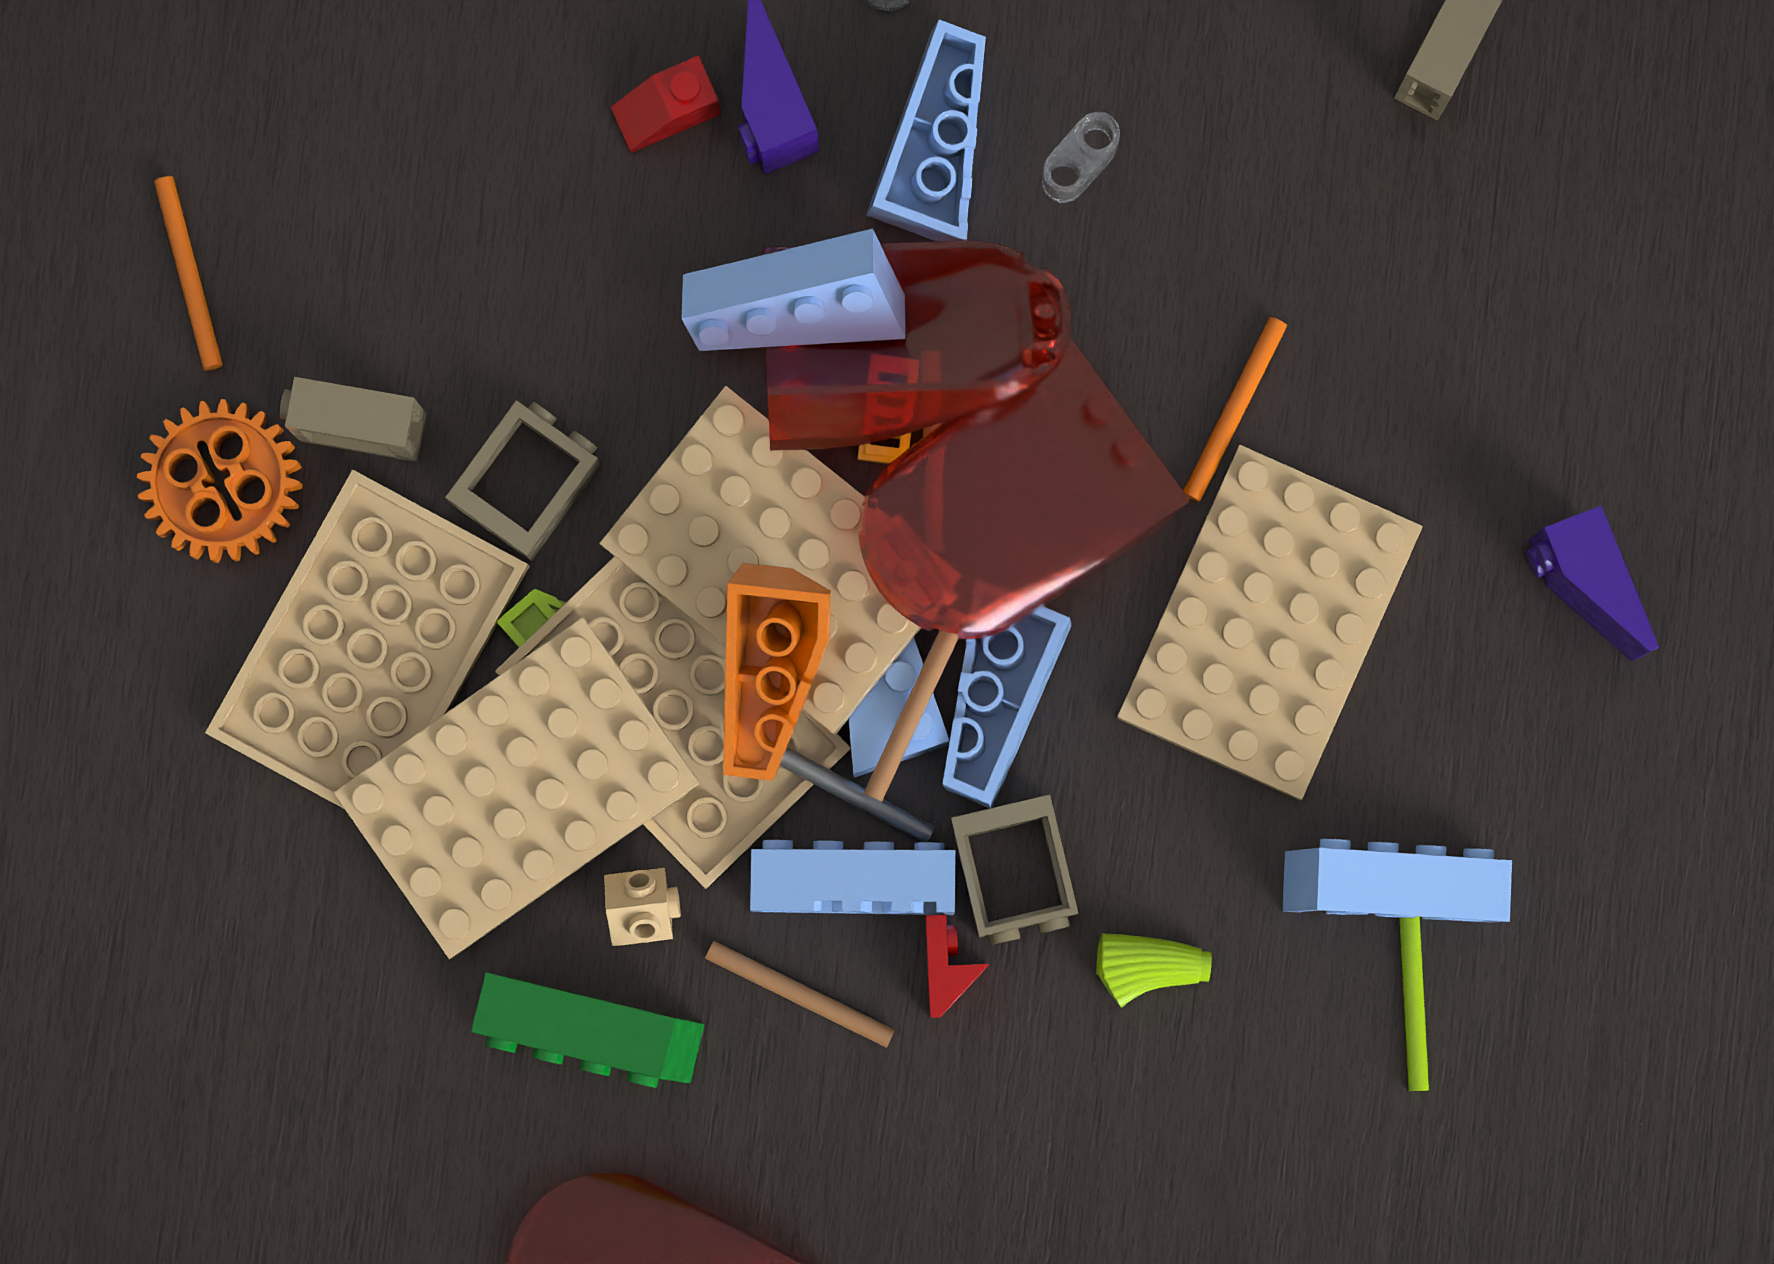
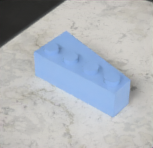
[866,20,986,250]
[681,229,905,351]
[943,579,1071,809]
[849,638,950,778]
[1282,839,1512,922]
[750,840,956,915]

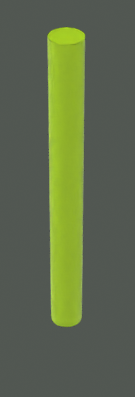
[1399,916,1429,1091]

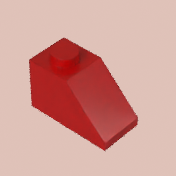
[611,56,721,153]

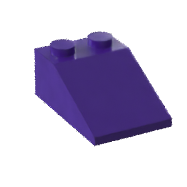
[737,0,819,175]
[1526,506,1659,661]

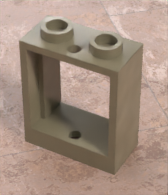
[1394,0,1502,121]
[280,377,426,462]
[445,400,601,561]
[951,795,1079,945]

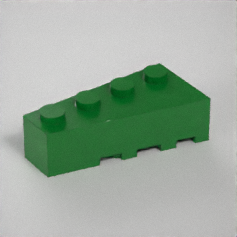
[471,973,705,1088]

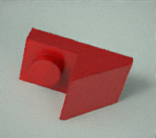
[926,914,989,1018]

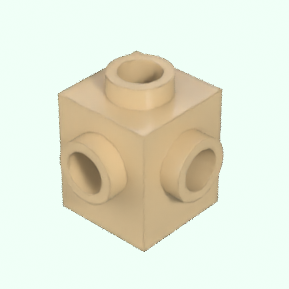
[604,868,681,946]

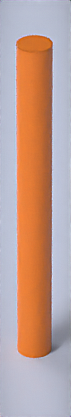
[154,176,223,371]
[1182,317,1287,502]

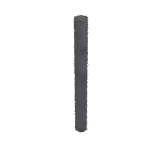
[780,747,934,842]

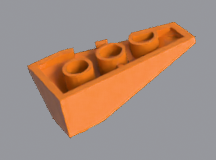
[723,563,831,781]

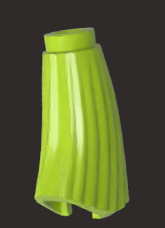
[1096,933,1212,1008]

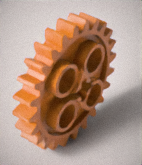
[137,399,303,563]

